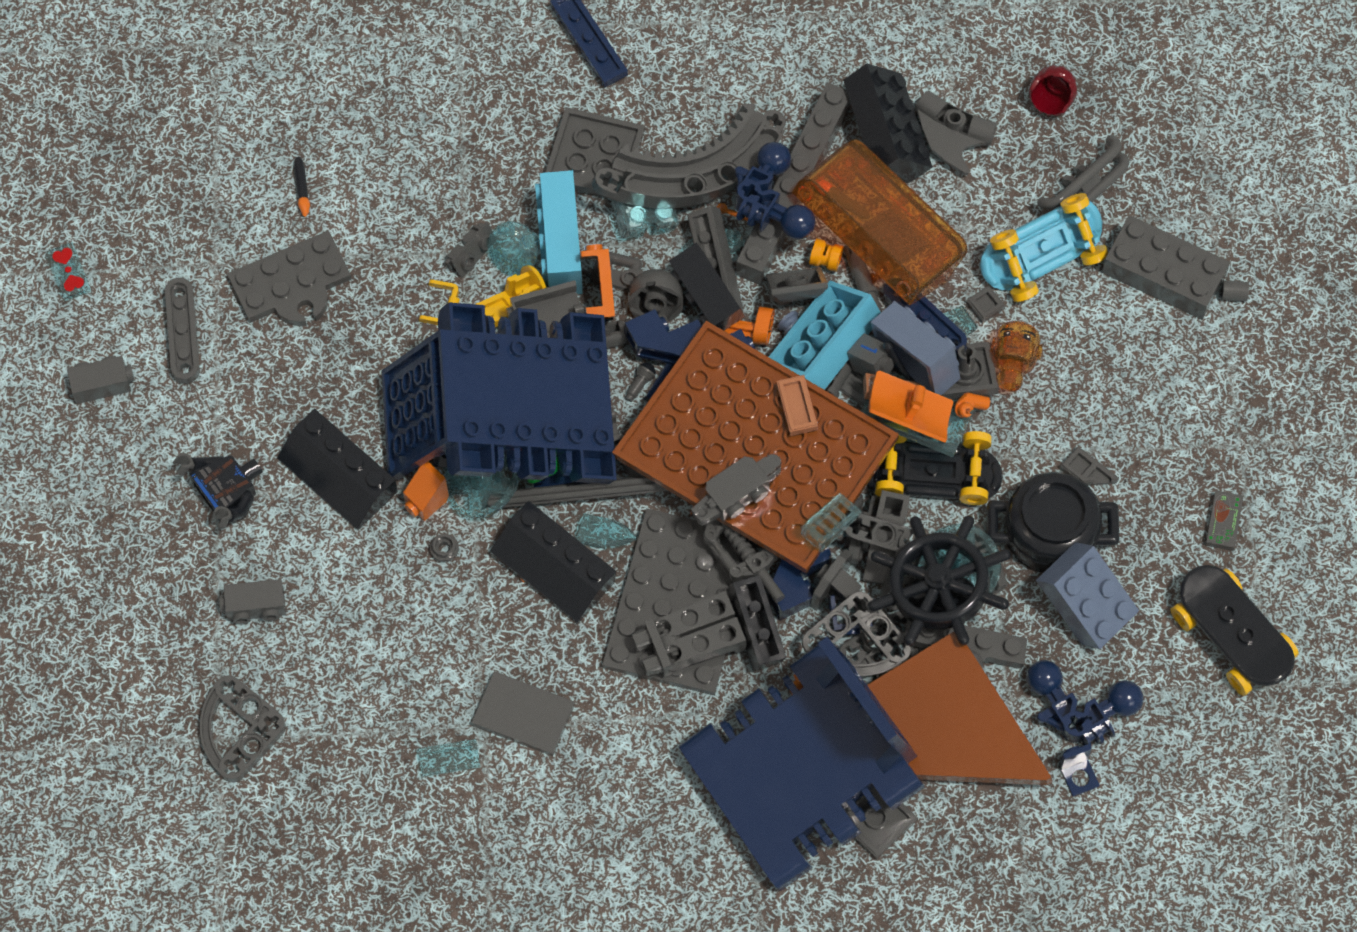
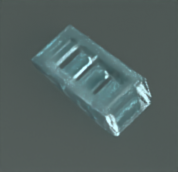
[801,493,862,552]

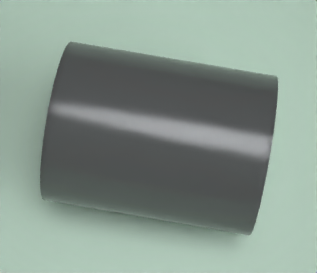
[1221,280,1249,301]

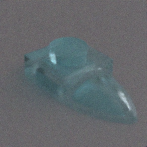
[577,513,637,549]

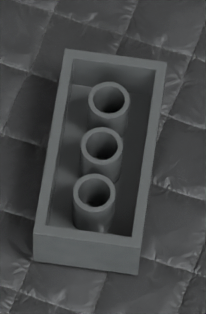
[1102,215,1230,320]

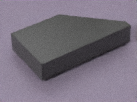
[1060,446,1119,486]

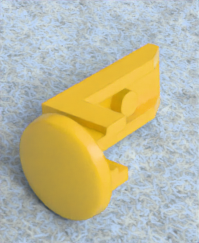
[476,265,546,328]

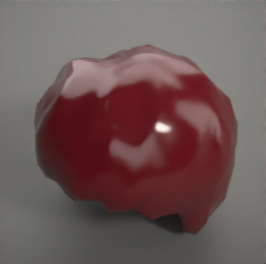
[1028,65,1078,116]

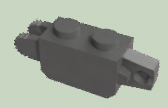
[691,454,781,526]

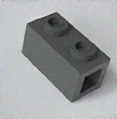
[67,356,135,404]
[219,579,286,624]

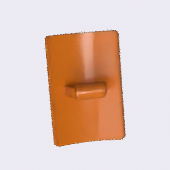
[869,371,953,443]

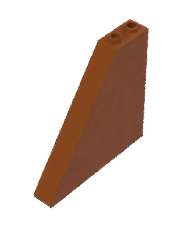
[867,632,1053,785]

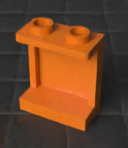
[580,244,615,319]

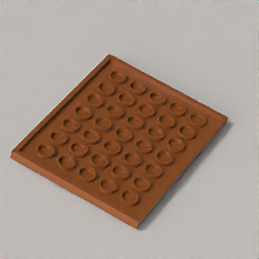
[612,321,899,573]

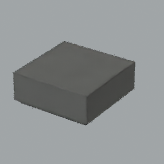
[966,285,1006,323]

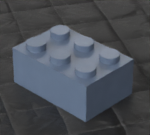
[871,301,961,395]
[1036,542,1139,649]

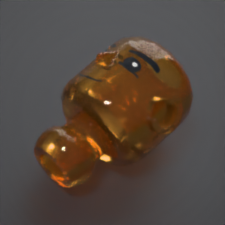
[990,321,1043,392]

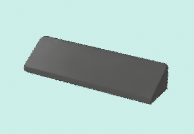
[687,206,744,313]

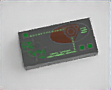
[1205,490,1244,551]

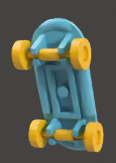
[980,193,1109,302]

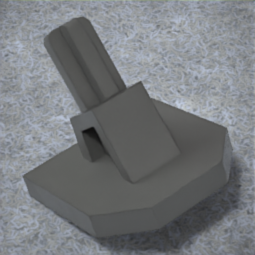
[810,549,867,613]

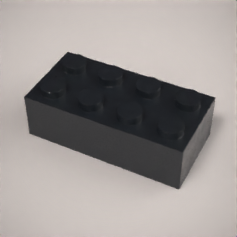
[843,63,933,183]

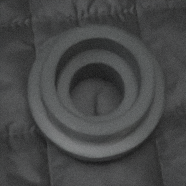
[430,534,459,562]

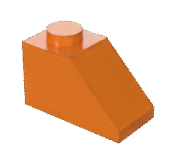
[403,461,449,521]

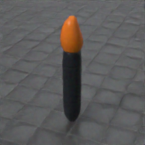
[294,156,310,217]

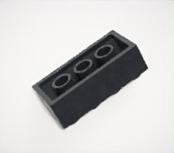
[277,408,398,530]
[490,500,616,624]

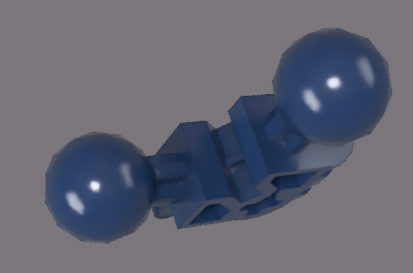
[735,141,816,240]
[1026,660,1144,749]

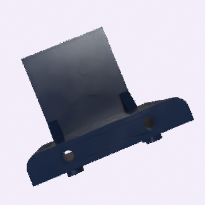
[381,302,617,484]
[678,636,925,891]

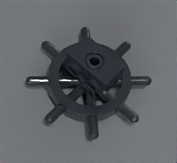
[868,515,1011,646]

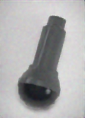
[625,363,656,402]

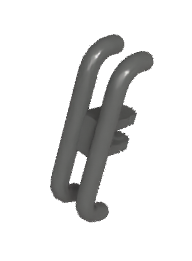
[1037,135,1130,209]

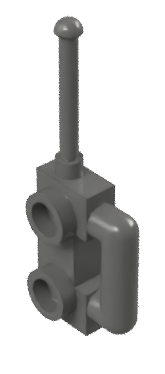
[581,252,643,293]

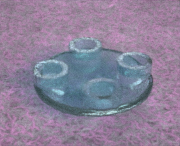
[488,221,539,276]

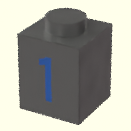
[847,333,896,376]

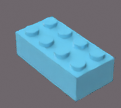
[535,170,583,294]
[769,281,881,390]

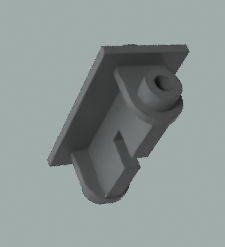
[444,222,497,278]

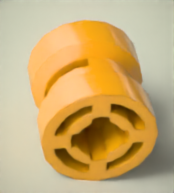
[809,238,844,272]

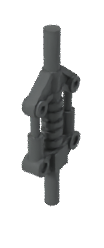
[703,520,785,603]

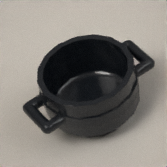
[987,471,1120,573]

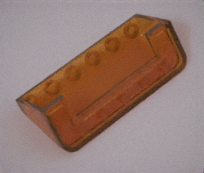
[792,139,967,305]

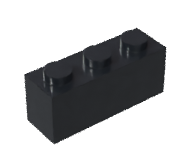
[669,242,745,331]
[727,575,787,672]

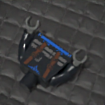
[173,453,263,529]

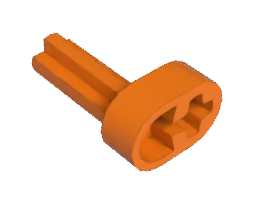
[724,306,775,346]

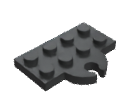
[227,230,352,326]

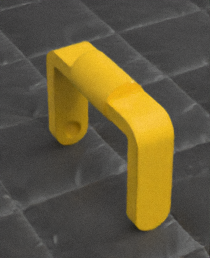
[419,279,460,325]

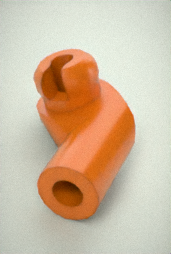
[954,393,990,418]

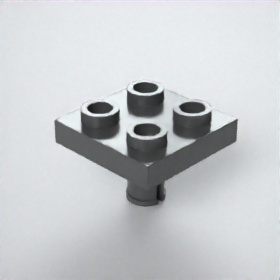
[942,342,999,400]

